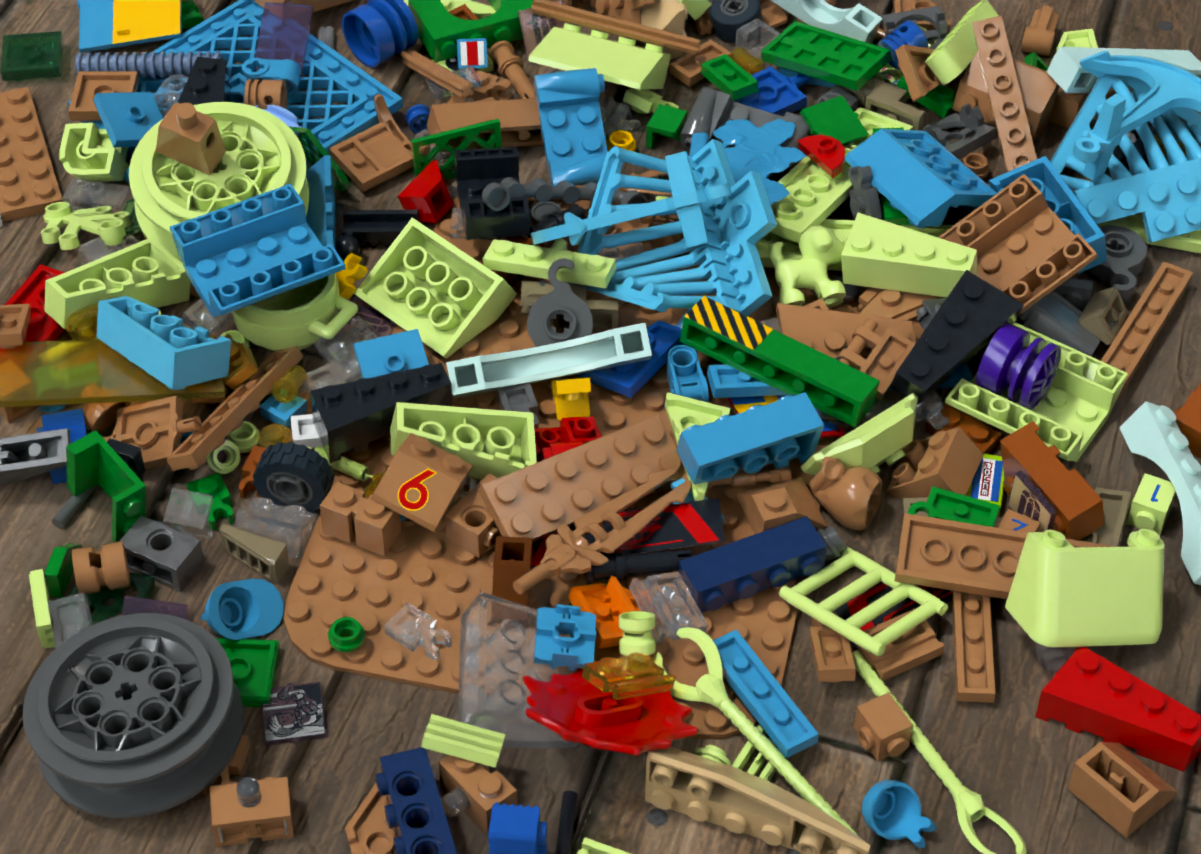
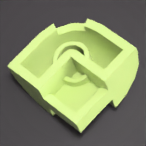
[59,123,129,182]

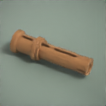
[488,40,536,99]

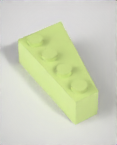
[841,213,978,298]

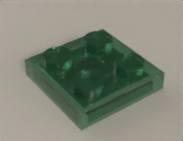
[0,31,63,81]

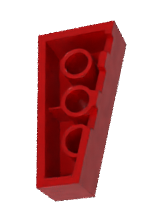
[1035,646,1201,772]

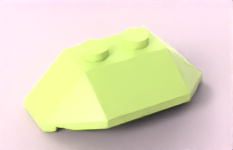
[801,392,918,475]

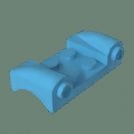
[534,68,608,186]

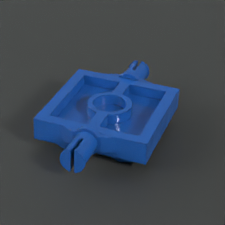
[733,66,809,115]

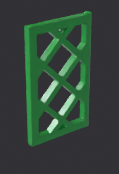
[411,118,502,180]

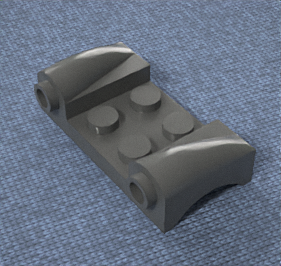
[680,87,812,178]

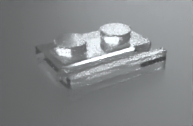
[629,571,708,643]

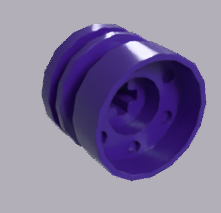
[976,323,1061,410]

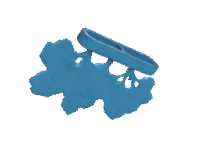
[689,119,807,205]

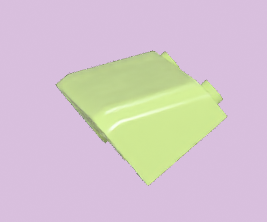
[1005,529,1165,647]

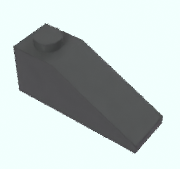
[0,428,71,485]

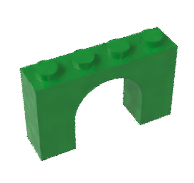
[408,0,542,62]

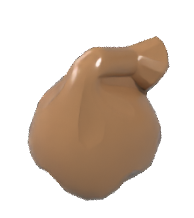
[810,457,882,531]

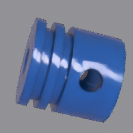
[878,20,928,70]

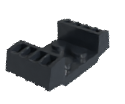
[454,146,530,240]

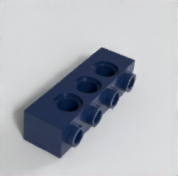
[375,747,457,854]

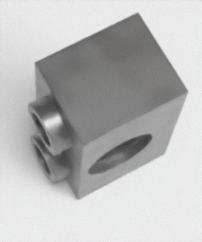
[120,515,204,592]

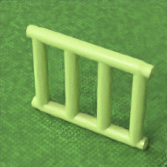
[779,547,948,657]

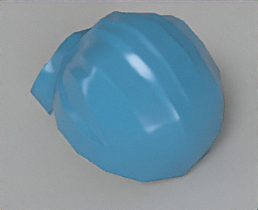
[862,780,937,849]

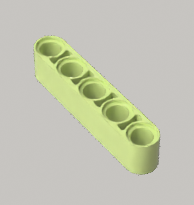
[925,0,1004,85]

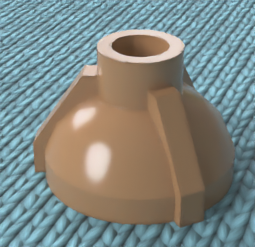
[80,386,131,434]

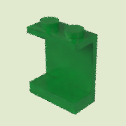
[66,430,146,542]

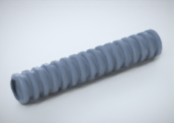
[75,51,223,79]

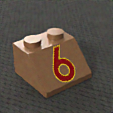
[371,433,473,532]

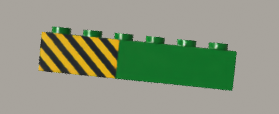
[680,296,880,427]

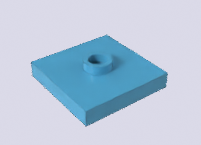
[93,92,163,148]
[353,329,429,378]

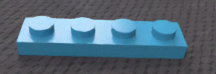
[713,629,819,758]

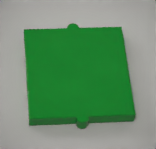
[800,95,869,146]

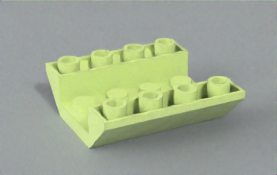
[945,322,1128,462]

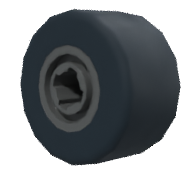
[709,0,763,43]

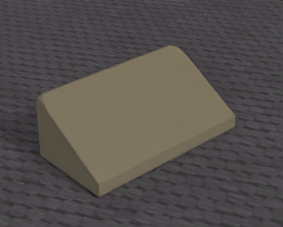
[1078,287,1128,345]

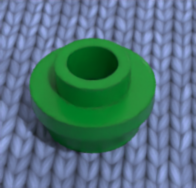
[328,617,365,652]

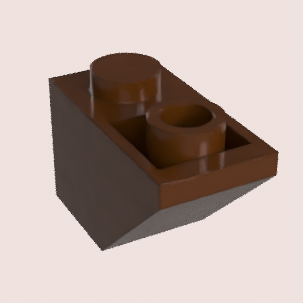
[491,536,533,622]

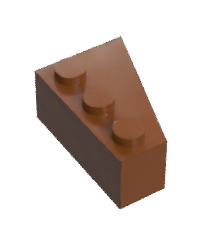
[1000,421,1105,540]

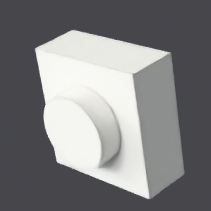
[291,414,323,448]

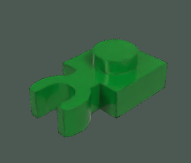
[186,472,234,531]

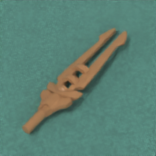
[513,469,691,594]

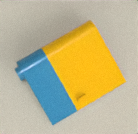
[77,0,187,53]

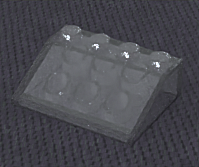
[458,592,579,748]

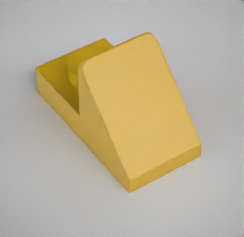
[551,377,591,421]

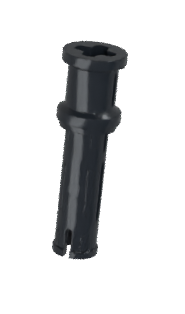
[584,549,693,585]

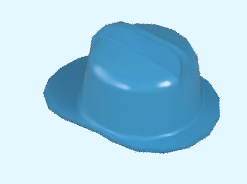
[201,579,284,640]

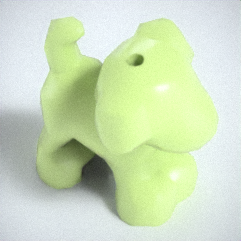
[769,226,846,308]

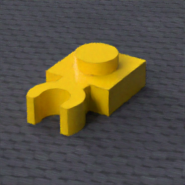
[336,253,368,300]

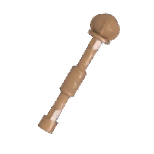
[681,468,791,488]

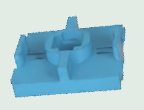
[533,604,596,671]

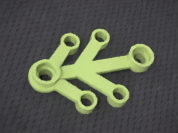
[41,202,131,250]

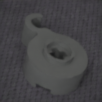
[1084,225,1147,307]
[527,258,594,347]

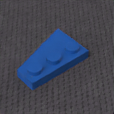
[577,320,684,398]

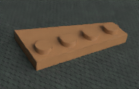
[776,303,916,360]

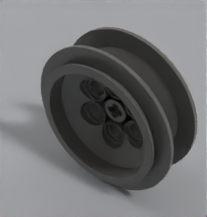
[23,613,244,818]

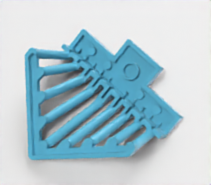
[1050,73,1201,243]
[570,139,777,317]

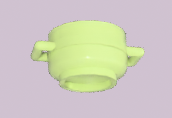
[231,273,358,351]

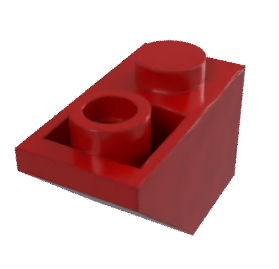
[397,160,454,223]

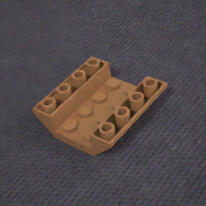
[938,174,1099,315]

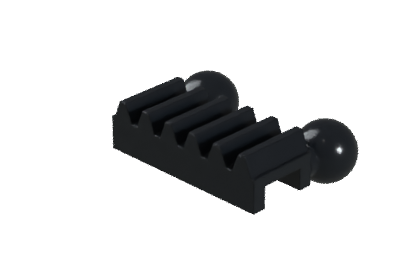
[335,210,419,260]

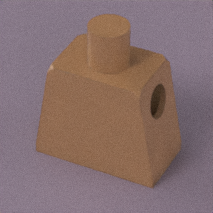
[156,103,226,175]

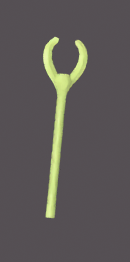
[652,627,858,836]
[852,650,1027,854]

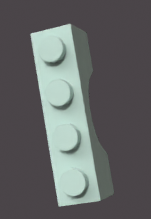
[771,0,883,44]

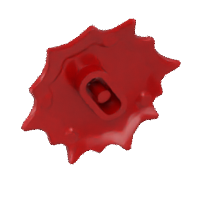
[523,666,698,756]

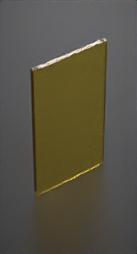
[0,335,226,407]

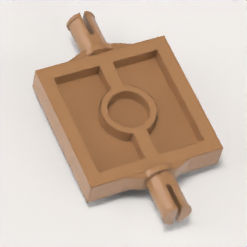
[103,396,202,469]

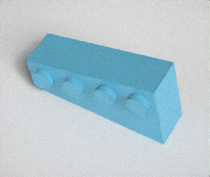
[96,296,231,390]

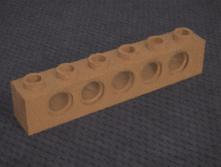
[972,15,1037,172]

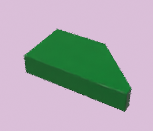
[44,543,82,598]

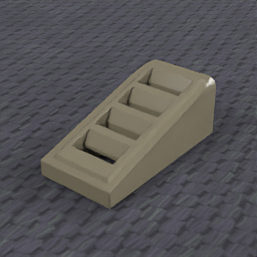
[219,524,290,584]

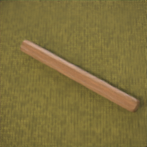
[531,0,701,55]

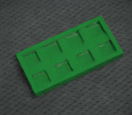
[761,21,891,91]

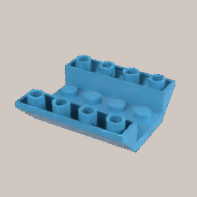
[845,129,997,229]
[170,184,346,317]

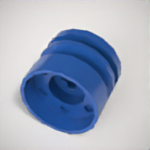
[341,0,418,68]

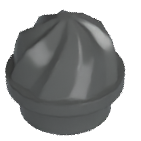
[817,525,847,561]

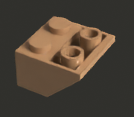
[886,427,983,500]
[1068,742,1178,838]

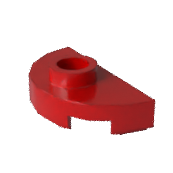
[797,135,846,178]

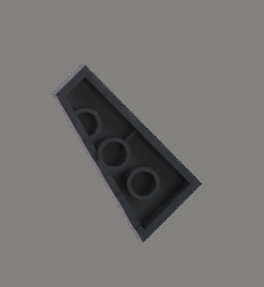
[177,57,231,105]
[310,363,452,463]

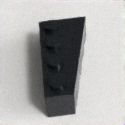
[890,269,1024,405]

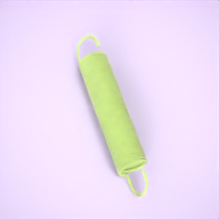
[307,446,378,481]

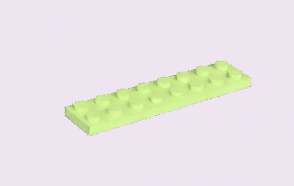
[770,107,913,243]

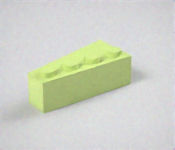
[44,238,191,329]
[390,402,537,480]

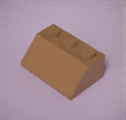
[952,51,1060,141]

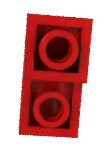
[534,416,602,462]

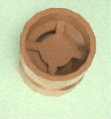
[72,541,131,595]

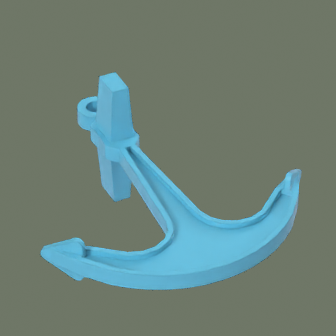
[1073,51,1201,181]
[531,151,732,248]

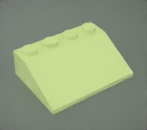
[528,23,671,89]
[354,218,517,359]

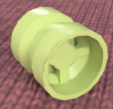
[618,611,656,656]

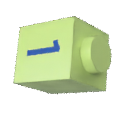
[1127,473,1176,536]

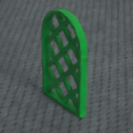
[289,127,350,192]

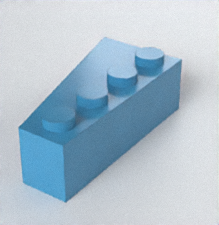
[676,392,824,485]

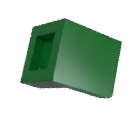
[646,104,687,149]

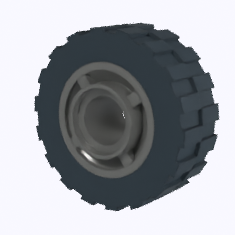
[253,442,335,514]

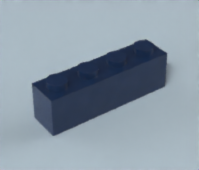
[678,516,827,615]

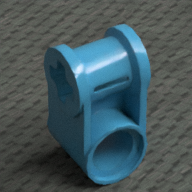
[242,58,301,99]
[667,345,709,403]

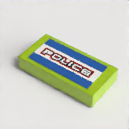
[967,453,1004,514]

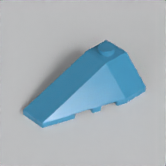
[306,155,336,249]

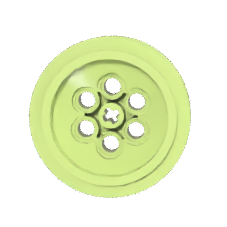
[129,102,309,262]

